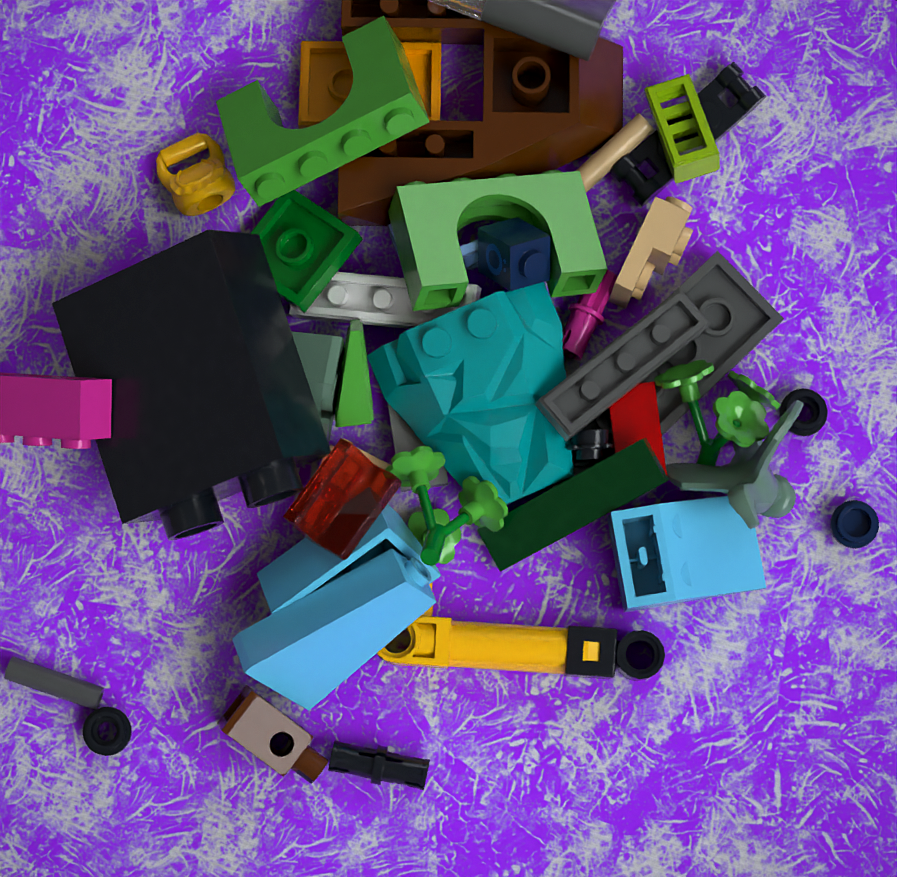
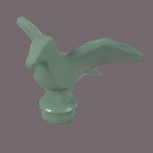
[666,400,804,529]

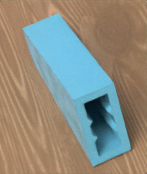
[232,548,437,711]

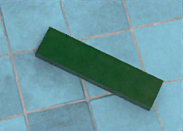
[477,438,669,572]

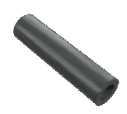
[4,656,104,710]

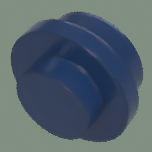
[830,500,879,549]

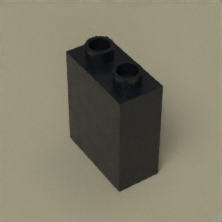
[52,230,332,540]

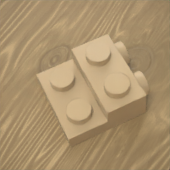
[609,196,693,309]

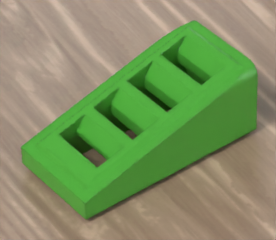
[334,319,374,427]

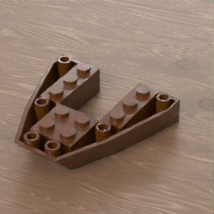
[338,0,623,226]

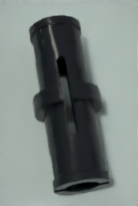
[328,740,430,790]

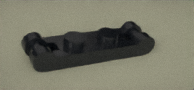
[610,62,766,206]

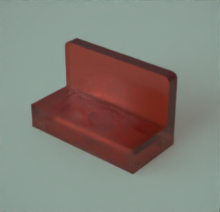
[283,438,402,560]

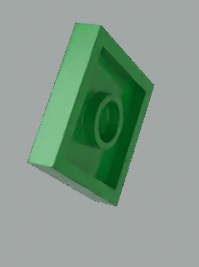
[250,190,363,313]

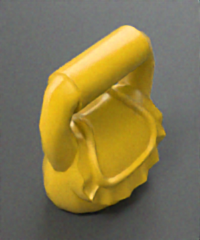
[156,132,235,216]

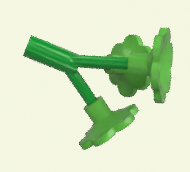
[654,360,781,466]
[385,446,508,566]

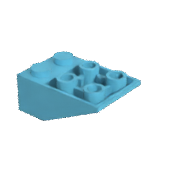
[607,496,766,612]

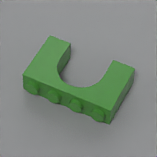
[216,16,430,207]
[388,170,608,311]

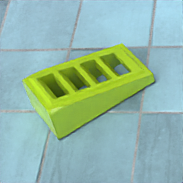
[644,74,720,183]

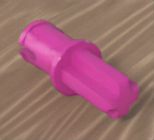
[562,269,617,361]

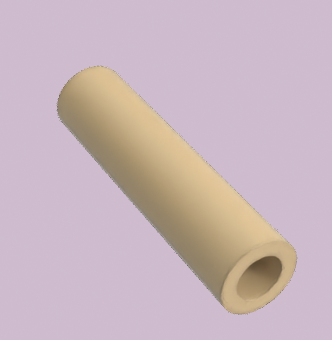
[576,113,654,193]

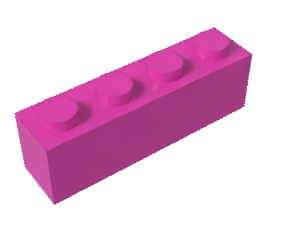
[0,372,112,449]

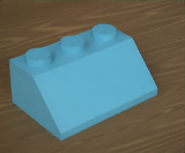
[257,489,441,614]

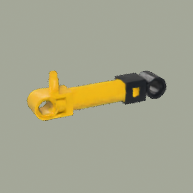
[377,582,665,681]

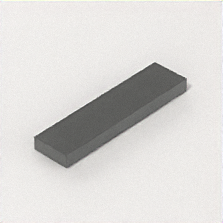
[535,289,711,442]

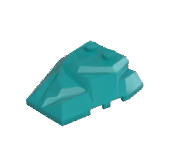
[367,282,574,505]

